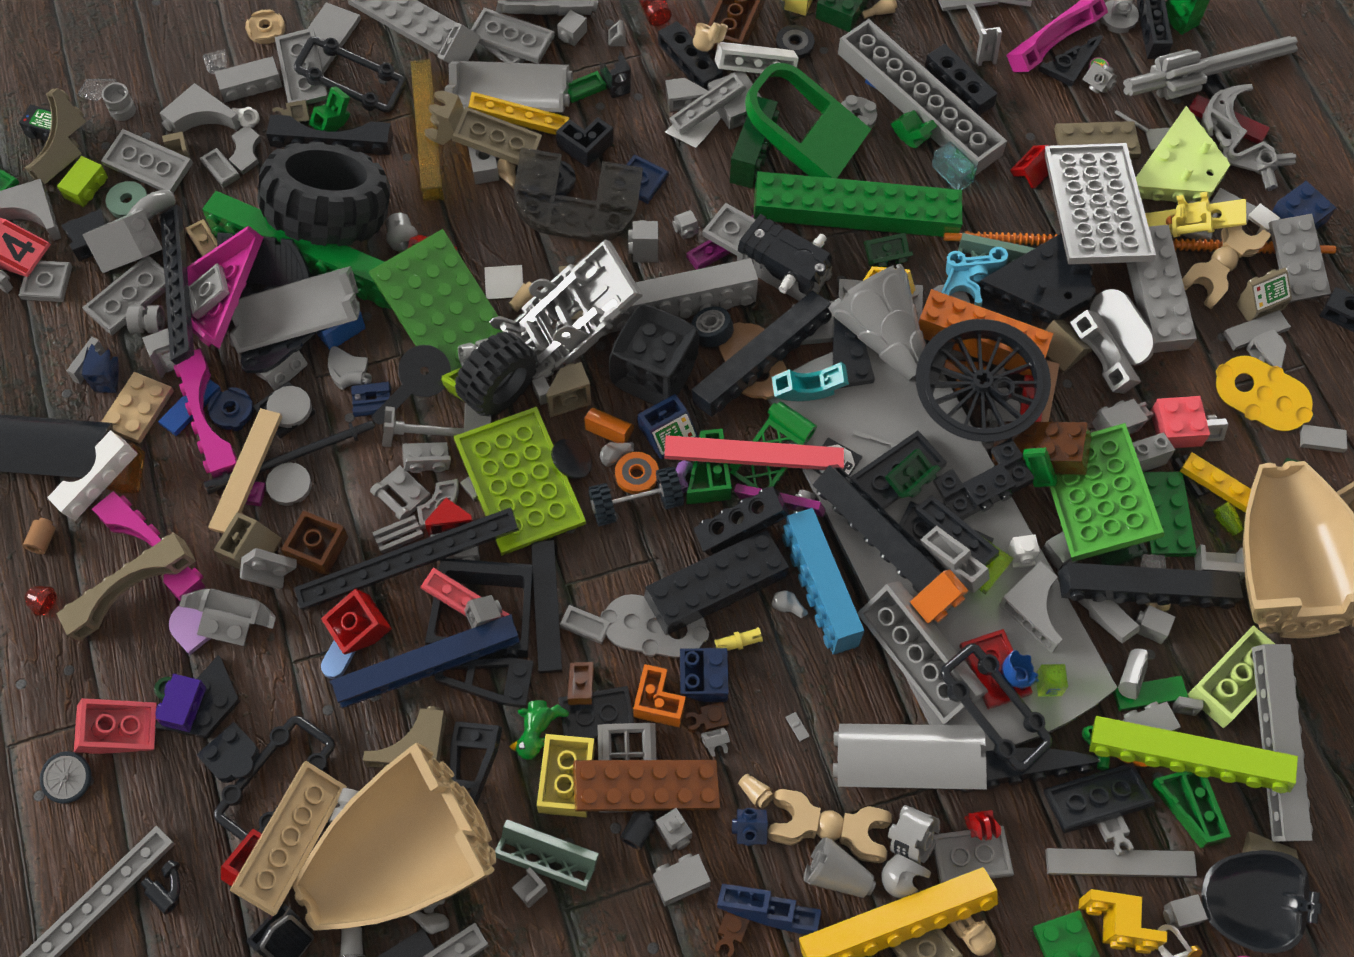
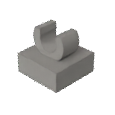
[1206,415,1228,442]
[701,727,730,757]

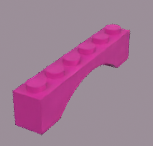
[1006,0,1108,72]
[173,348,237,478]
[92,491,206,602]

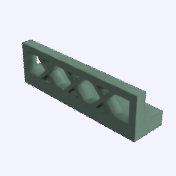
[958,233,1035,262]
[495,820,599,891]

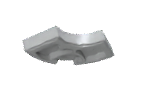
[417,479,459,530]

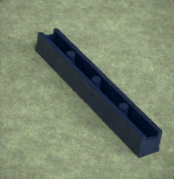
[330,614,520,709]

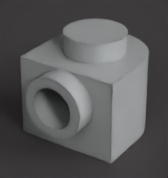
[672,210,698,239]

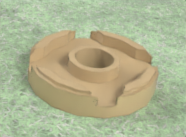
[245,10,285,44]

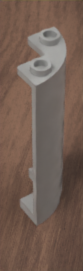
[445,61,573,112]
[229,266,360,353]
[833,724,987,789]

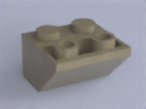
[213,512,282,570]

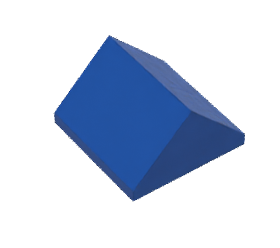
[316,311,366,350]

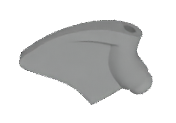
[328,346,372,390]

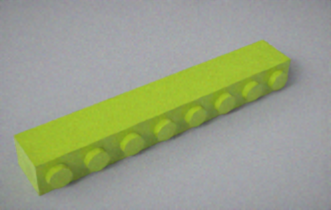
[1089,716,1298,793]

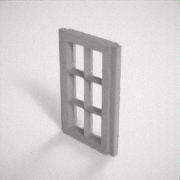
[598,723,656,813]

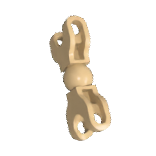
[1182,226,1271,309]
[767,789,892,863]

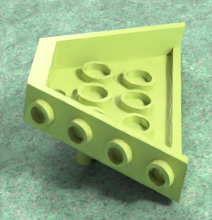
[1136,106,1230,203]

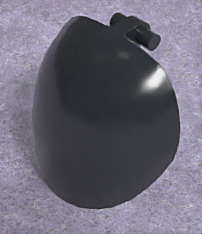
[1201,850,1322,953]

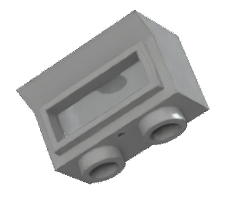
[142,328,176,378]

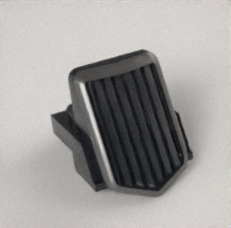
[247,902,314,957]

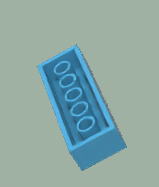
[782,508,864,655]

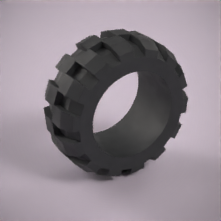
[257,142,390,246]

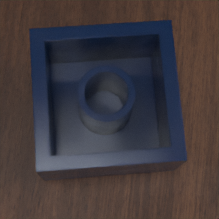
[1272,181,1336,230]

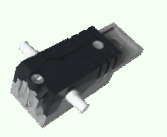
[702,203,832,301]

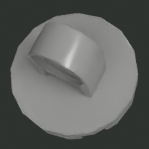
[1100,0,1139,33]

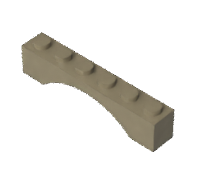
[56,532,196,642]

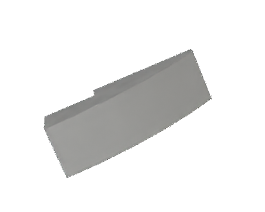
[920,526,990,593]

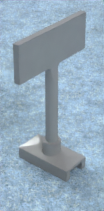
[938,0,1002,66]
[382,403,491,447]

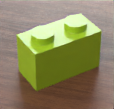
[57,156,108,207]

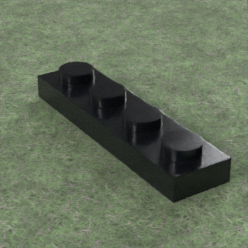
[915,495,999,567]

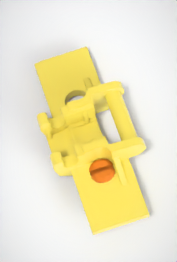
[1145,192,1247,237]

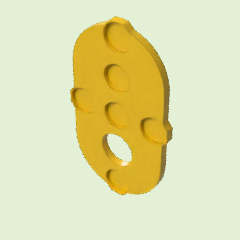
[1216,356,1313,431]

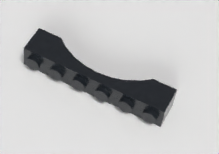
[266,114,393,155]

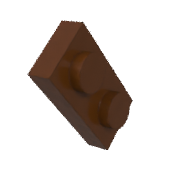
[567,662,594,705]

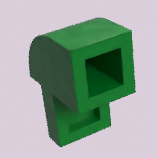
[309,86,350,132]
[891,110,937,148]

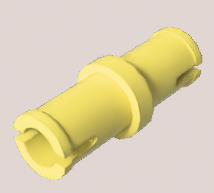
[714,627,763,651]

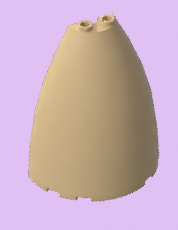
[1243,461,1354,638]
[292,743,496,930]

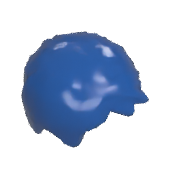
[1001,650,1039,689]

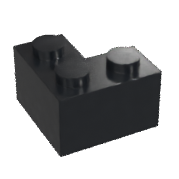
[556,117,614,168]

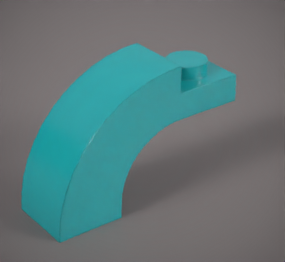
[772,362,849,401]

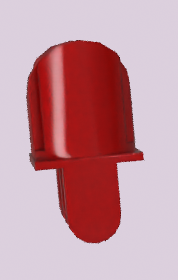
[965,810,1001,841]

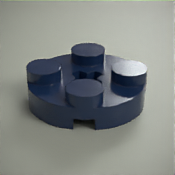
[208,387,254,431]

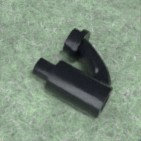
[141,860,181,915]

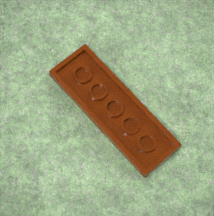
[573,760,720,812]

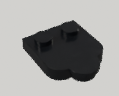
[196,722,259,783]

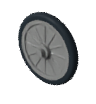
[40,751,91,804]

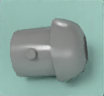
[385,213,418,252]

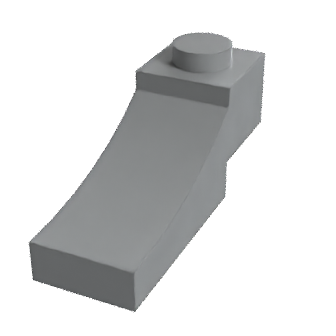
[1078,599,1140,644]

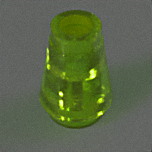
[1213,502,1244,536]

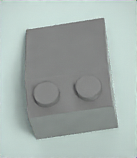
[82,209,162,273]

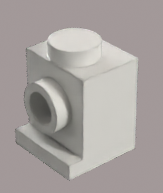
[1008,535,1040,569]

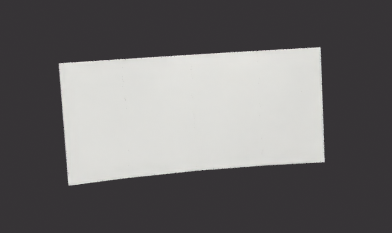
[665,111,721,148]

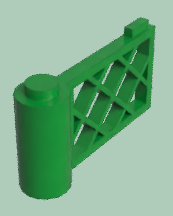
[729,401,817,488]

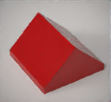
[425,498,472,537]

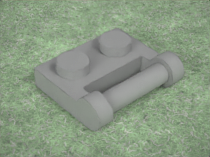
[370,465,431,521]

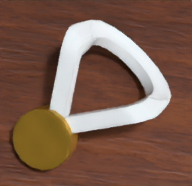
[1158,924,1203,957]

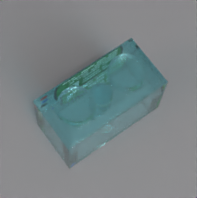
[932,141,977,190]

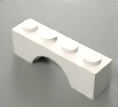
[47,430,138,521]

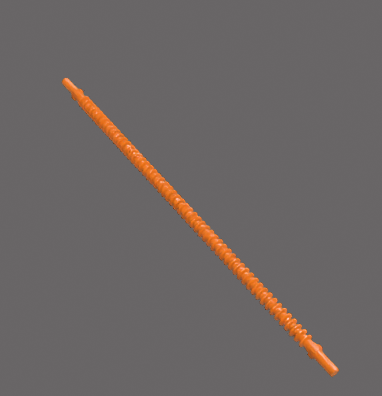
[943,231,1336,254]

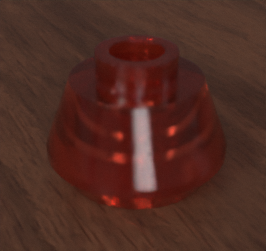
[25,586,57,616]

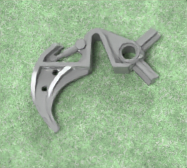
[1201,84,1296,191]

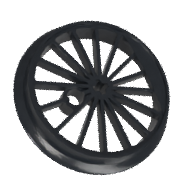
[916,319,1051,442]

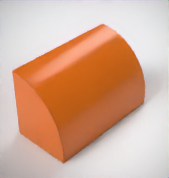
[584,408,634,443]

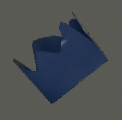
[81,344,119,393]

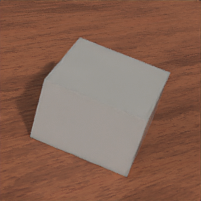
[532,376,550,405]

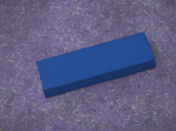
[158,379,221,436]

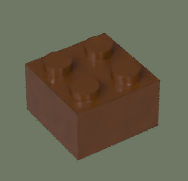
[281,510,349,576]

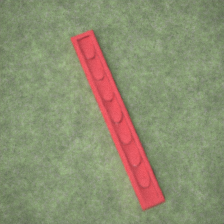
[664,435,844,470]

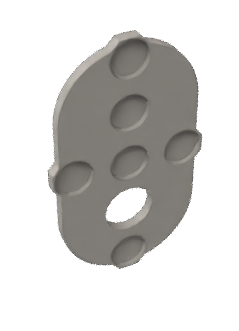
[600,594,709,658]

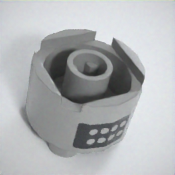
[888,805,940,865]

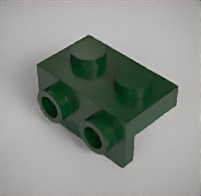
[864,233,913,267]
[884,449,941,498]

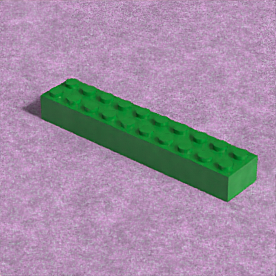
[753,171,962,237]
[202,191,392,310]

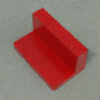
[1010,145,1049,188]

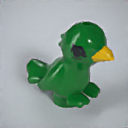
[509,700,569,760]

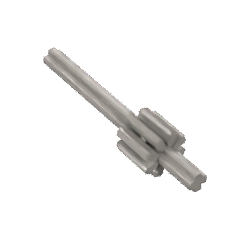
[1123,36,1298,100]

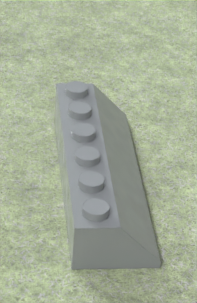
[857,581,988,725]

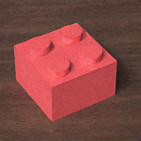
[1151,396,1210,448]

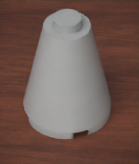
[803,837,876,898]

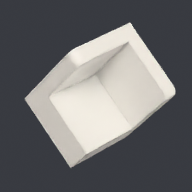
[1248,203,1280,235]

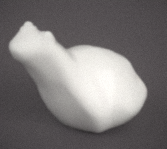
[232,107,260,128]

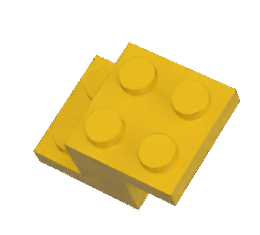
[1079,889,1167,954]

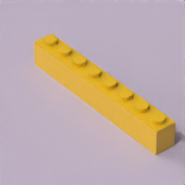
[799,867,998,957]

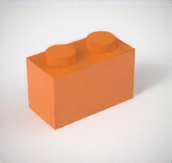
[910,570,968,623]

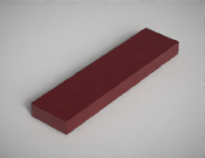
[1189,94,1270,144]

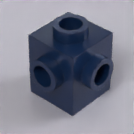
[732,808,768,846]

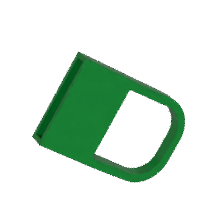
[745,63,871,179]

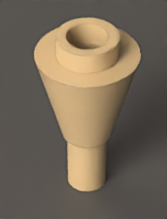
[861,0,897,19]

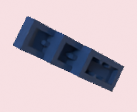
[717,884,822,935]

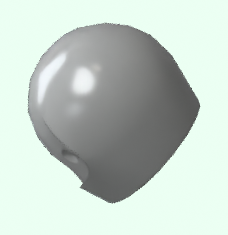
[882,854,931,899]

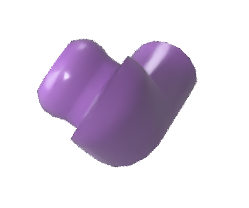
[676,460,693,493]

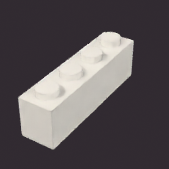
[714,42,799,73]

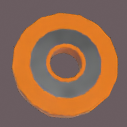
[615,452,659,494]

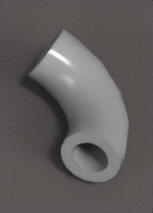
[127,189,175,221]

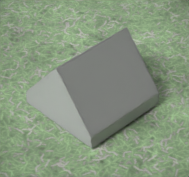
[608,20,626,46]

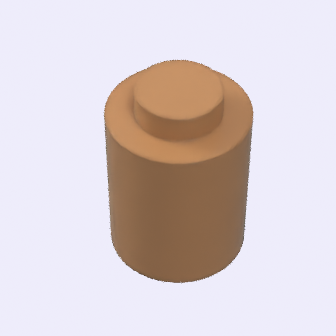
[22,518,56,554]

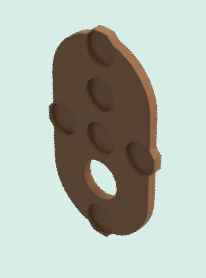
[719,322,787,400]

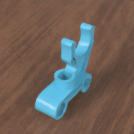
[941,247,1008,307]

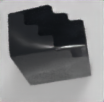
[600,51,631,98]

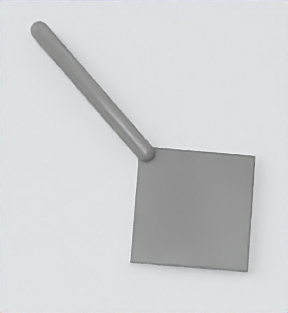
[1115,110,1170,151]

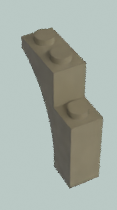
[25,88,86,184]

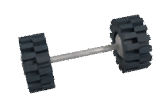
[589,466,684,526]

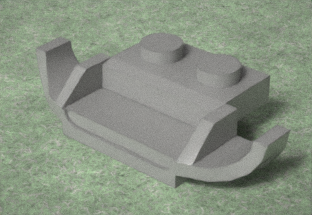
[180,588,276,646]

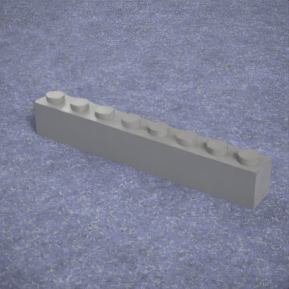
[1252,644,1313,842]

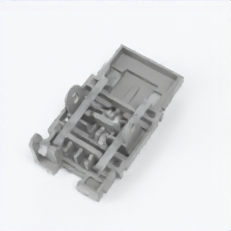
[489,240,643,380]

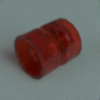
[639,0,672,26]

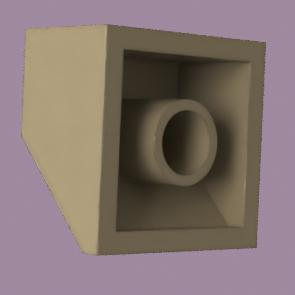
[546,362,591,418]

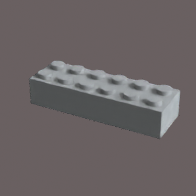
[1126,225,1197,353]

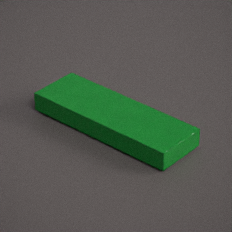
[1113,676,1189,712]

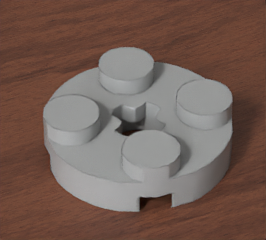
[841,95,877,129]

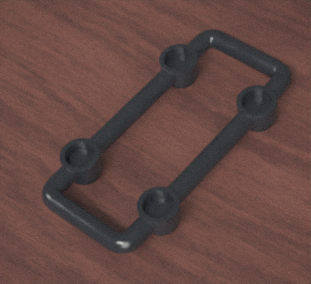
[293,36,407,113]
[940,644,1053,772]
[214,715,335,841]

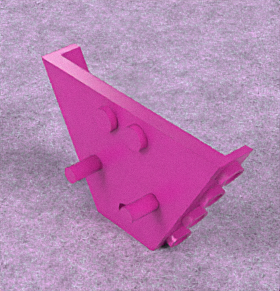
[187,226,264,349]

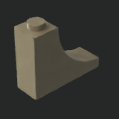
[363,706,446,768]

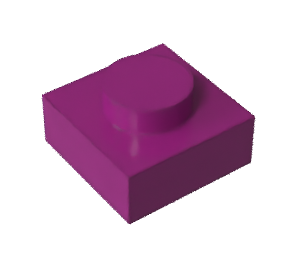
[245,481,266,506]

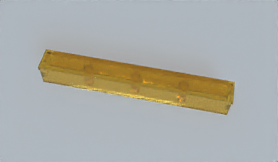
[410,59,444,201]

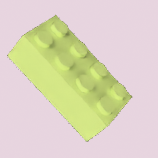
[1188,625,1275,729]

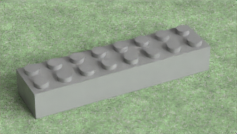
[603,258,758,336]

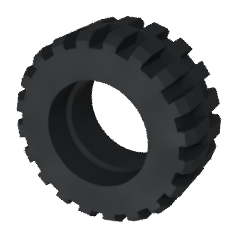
[455,332,538,417]

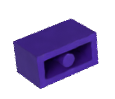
[155,674,206,732]

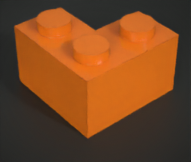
[633,664,685,728]

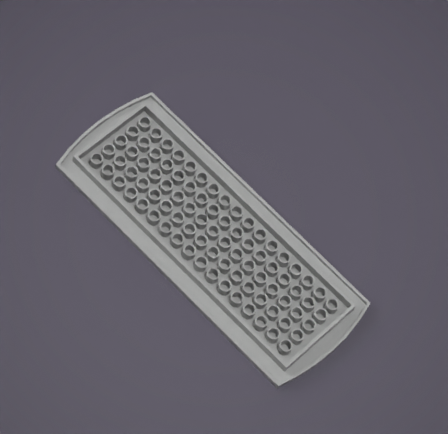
[768,339,1117,751]

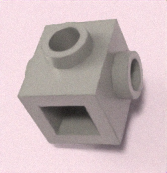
[1082,62,1117,94]

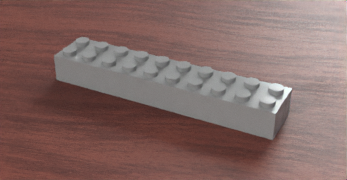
[838,19,1007,176]

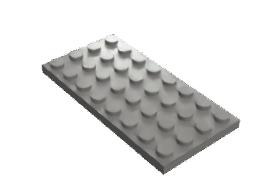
[1045,143,1156,264]

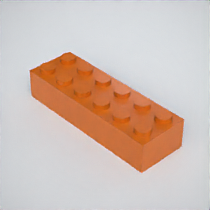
[919,289,1053,376]

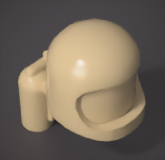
[693,23,728,52]
[950,916,996,956]

